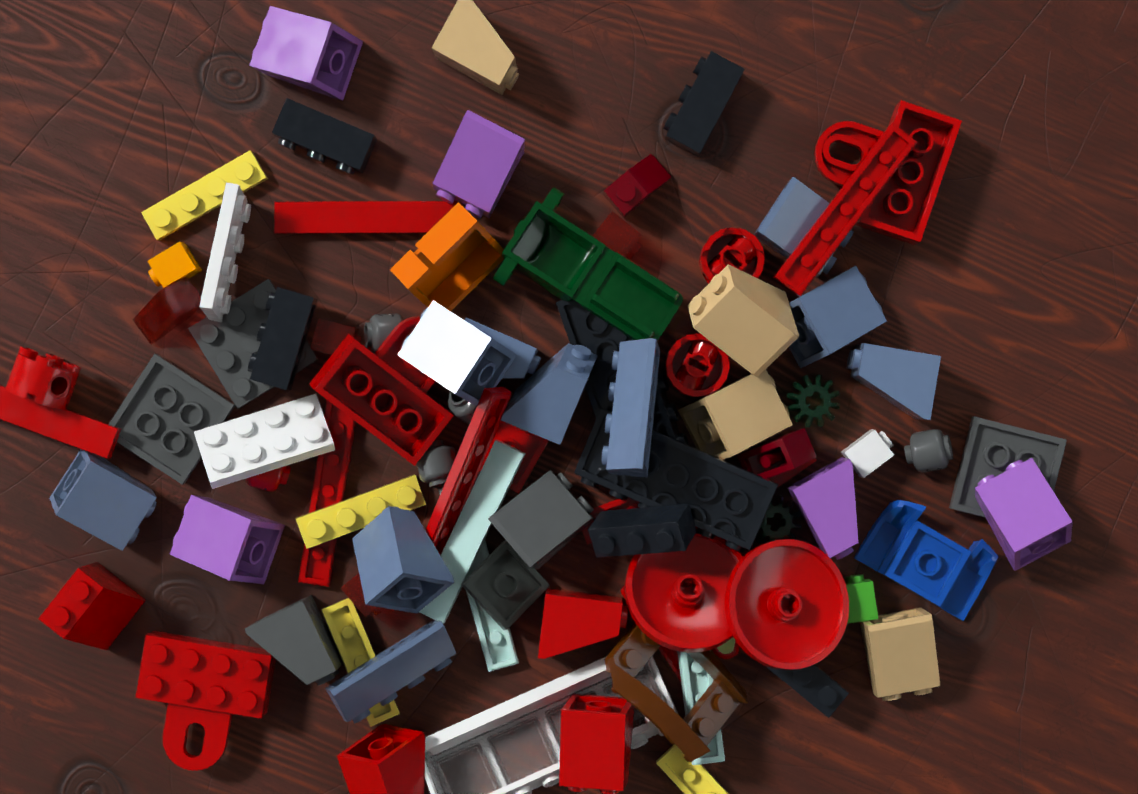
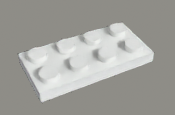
[199,182,251,322]
[194,394,335,489]

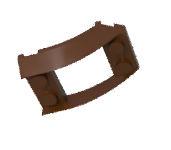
[604,623,748,762]

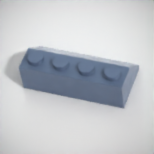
[602,338,661,478]
[325,620,456,723]

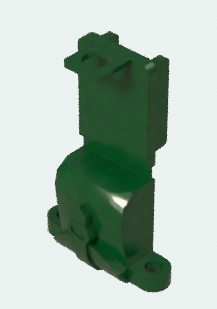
[493,187,683,341]

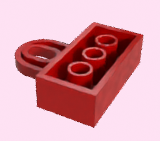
[814,100,962,245]
[309,316,454,466]
[135,631,276,771]

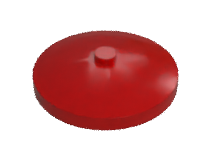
[625,527,743,653]
[725,539,849,670]

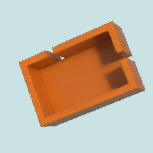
[390,202,504,311]

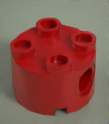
[699,227,765,284]
[665,333,730,397]
[5,346,81,410]

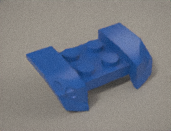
[854,500,998,621]

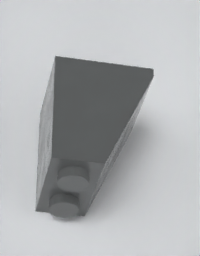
[488,470,595,569]
[245,595,343,686]

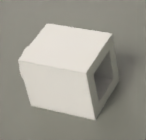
[841,429,894,478]

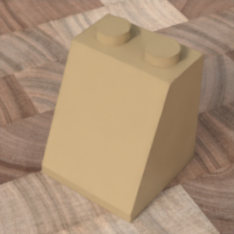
[432,0,519,95]
[687,264,799,377]
[678,369,793,460]
[860,608,940,701]

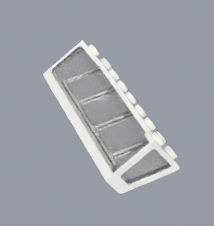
[425,656,679,794]

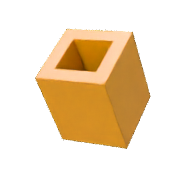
[147,241,202,290]

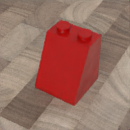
[38,562,146,650]
[538,588,628,659]
[559,694,635,794]
[337,724,426,794]

